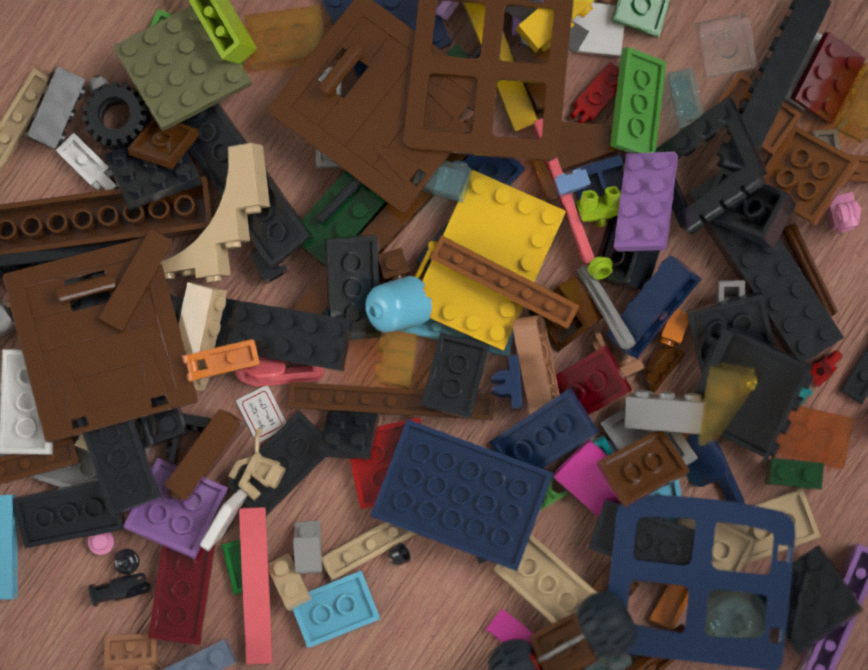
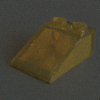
[698,363,757,446]

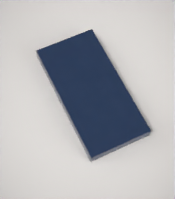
[490,388,599,469]

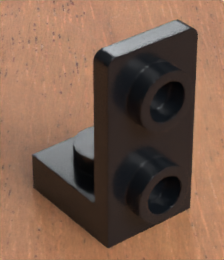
[166,413,212,465]

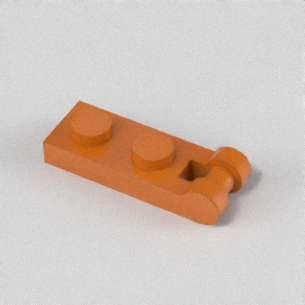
[182,339,260,382]

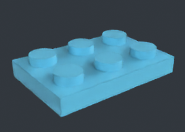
[293,570,381,648]

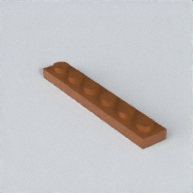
[430,235,580,329]

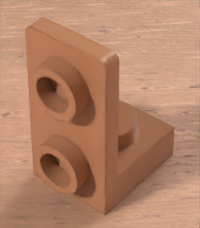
[592,332,644,377]

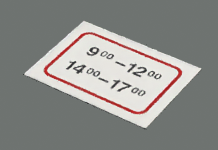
[236,386,286,442]

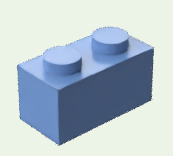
[554,168,591,197]

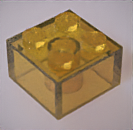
[375,331,418,389]

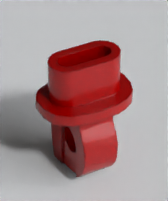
[811,349,843,387]

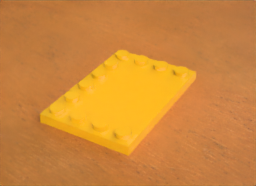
[422,170,566,351]

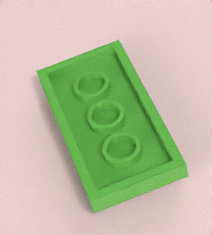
[610,47,666,153]

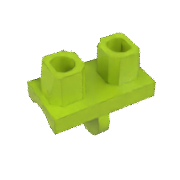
[574,186,621,228]

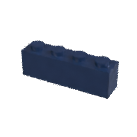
[606,255,701,358]

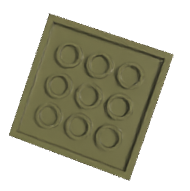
[113,6,252,132]

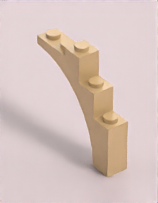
[162,143,270,283]

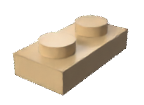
[268,553,312,611]

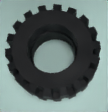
[83,82,151,150]

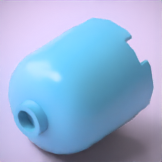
[366,276,432,332]

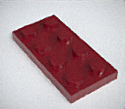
[148,543,216,645]

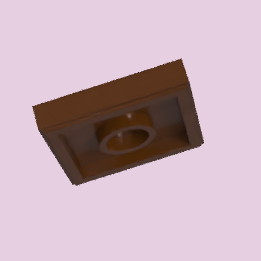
[128,117,199,169]

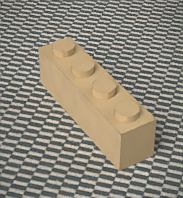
[178,282,227,390]

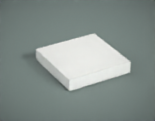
[201,489,248,550]

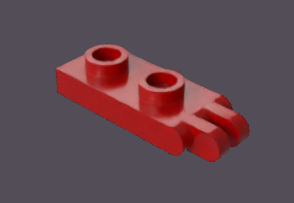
[570,62,619,123]

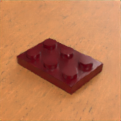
[790,32,866,124]
[556,345,633,415]

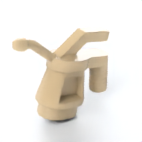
[229,428,286,501]

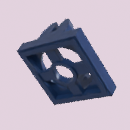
[491,355,523,411]

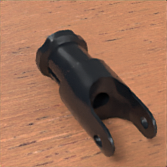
[89,573,151,607]

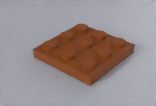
[764,125,859,226]

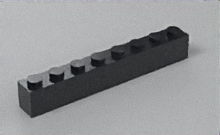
[716,0,832,173]

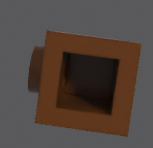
[378,247,409,283]

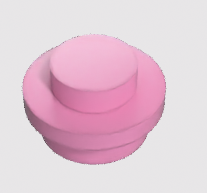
[88,532,114,555]

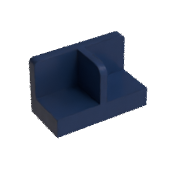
[571,155,624,200]

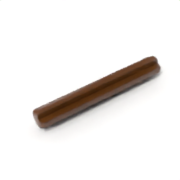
[783,224,838,317]

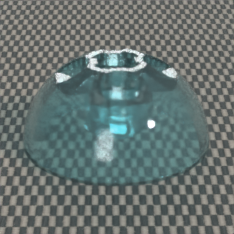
[705,589,766,638]

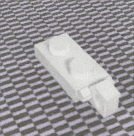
[56,133,118,190]

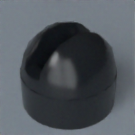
[388,543,410,566]

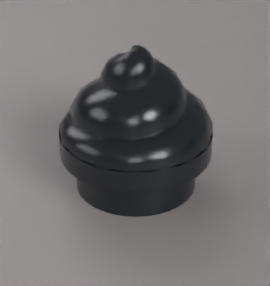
[114,549,140,575]

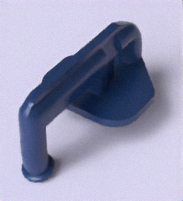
[687,431,745,504]

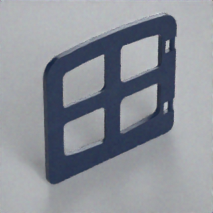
[608,495,796,670]

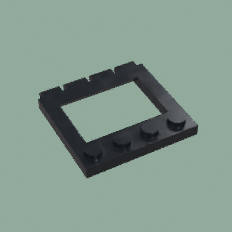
[655,96,768,235]

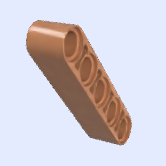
[513,315,560,414]

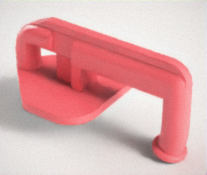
[235,356,324,387]

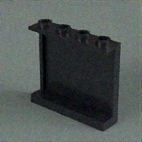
[694,325,815,462]

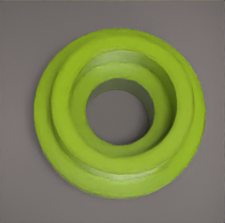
[587,257,612,280]

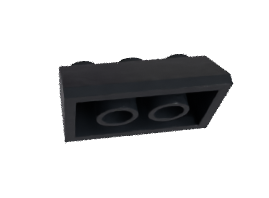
[597,216,660,292]

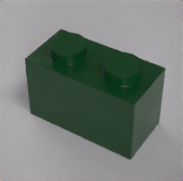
[765,458,824,490]

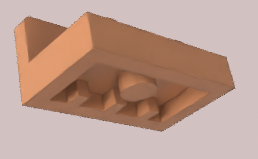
[104,633,160,670]

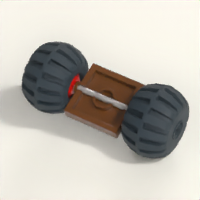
[489,591,637,670]

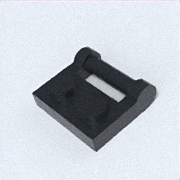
[138,395,188,448]

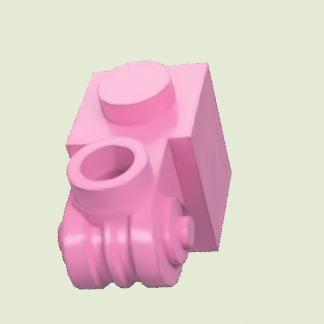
[826,192,861,233]

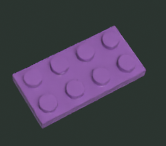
[614,152,678,251]

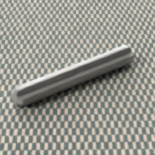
[577,265,635,350]

